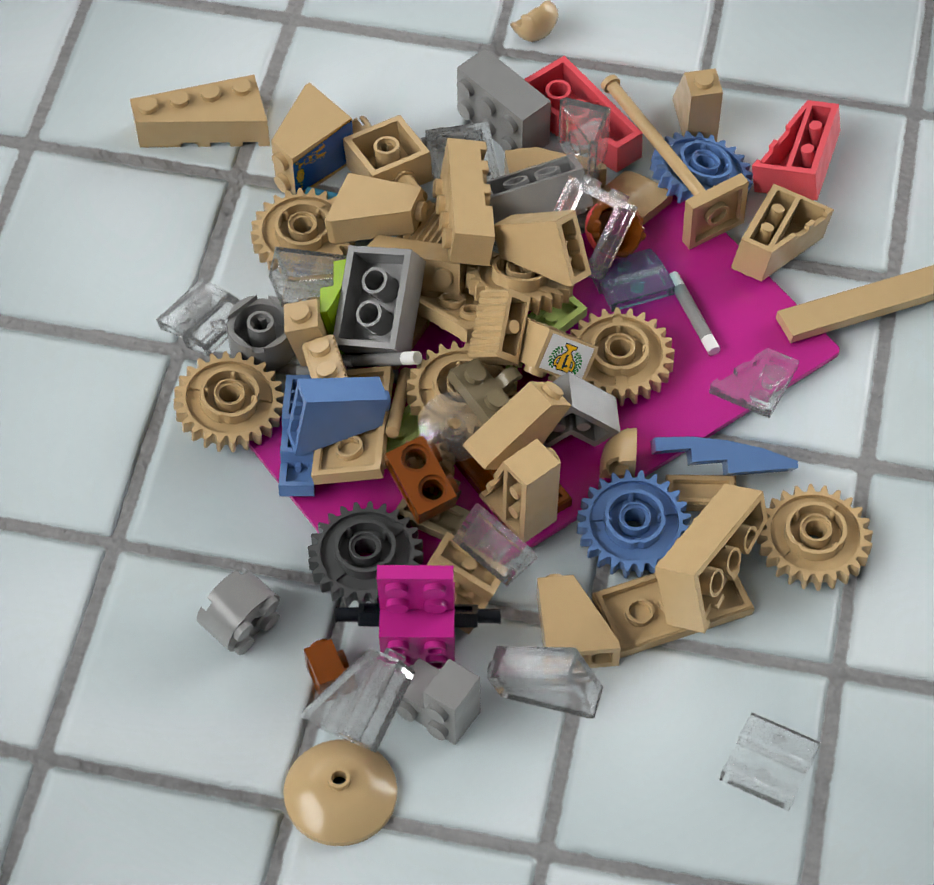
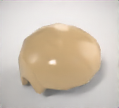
[510,0,558,42]

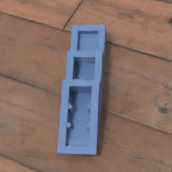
[278,375,315,496]
[650,437,798,476]

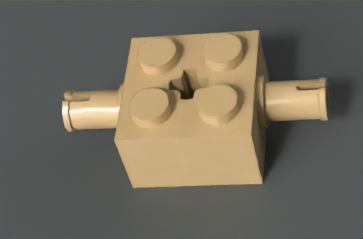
[343,115,433,201]

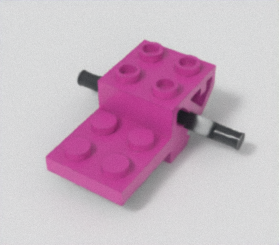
[335,565,501,669]

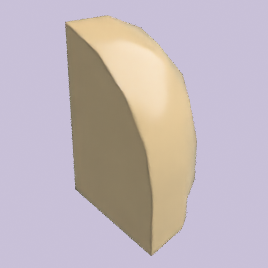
[599,428,637,479]

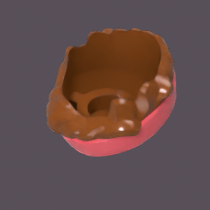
[585,195,647,259]

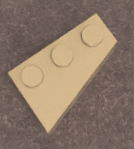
[731,184,834,281]
[479,439,561,543]

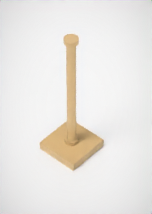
[601,74,749,250]

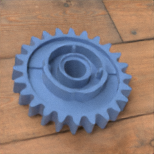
[650,131,753,203]
[577,470,691,579]

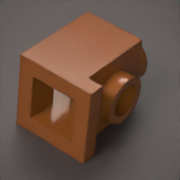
[304,639,356,702]

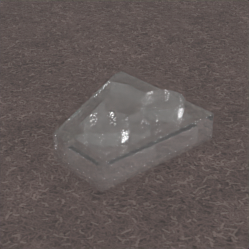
[709,348,799,418]

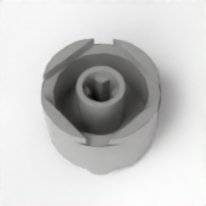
[227,295,295,372]
[197,568,280,656]

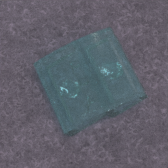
[589,249,675,312]

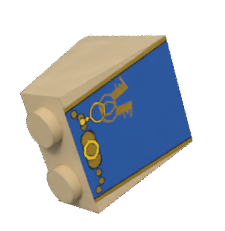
[271,82,353,195]

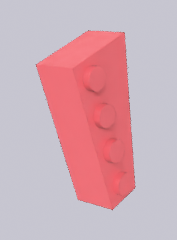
[524,55,643,173]

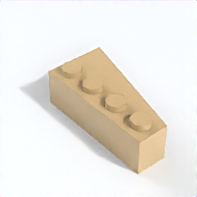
[130,75,270,147]
[432,138,495,266]
[655,484,768,633]

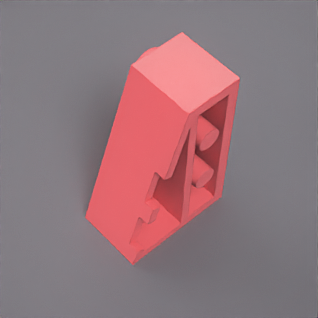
[752,100,841,201]

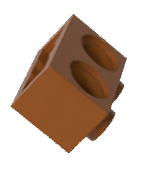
[385,435,459,524]

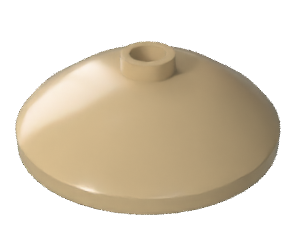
[284,739,397,846]

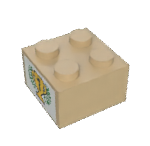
[514,317,598,381]

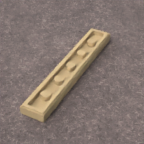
[776,265,934,343]

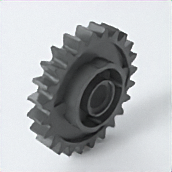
[308,501,424,607]

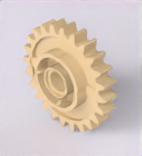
[251,188,356,279]
[465,251,574,315]
[570,307,675,406]
[406,341,518,443]
[174,351,284,452]
[756,484,873,591]

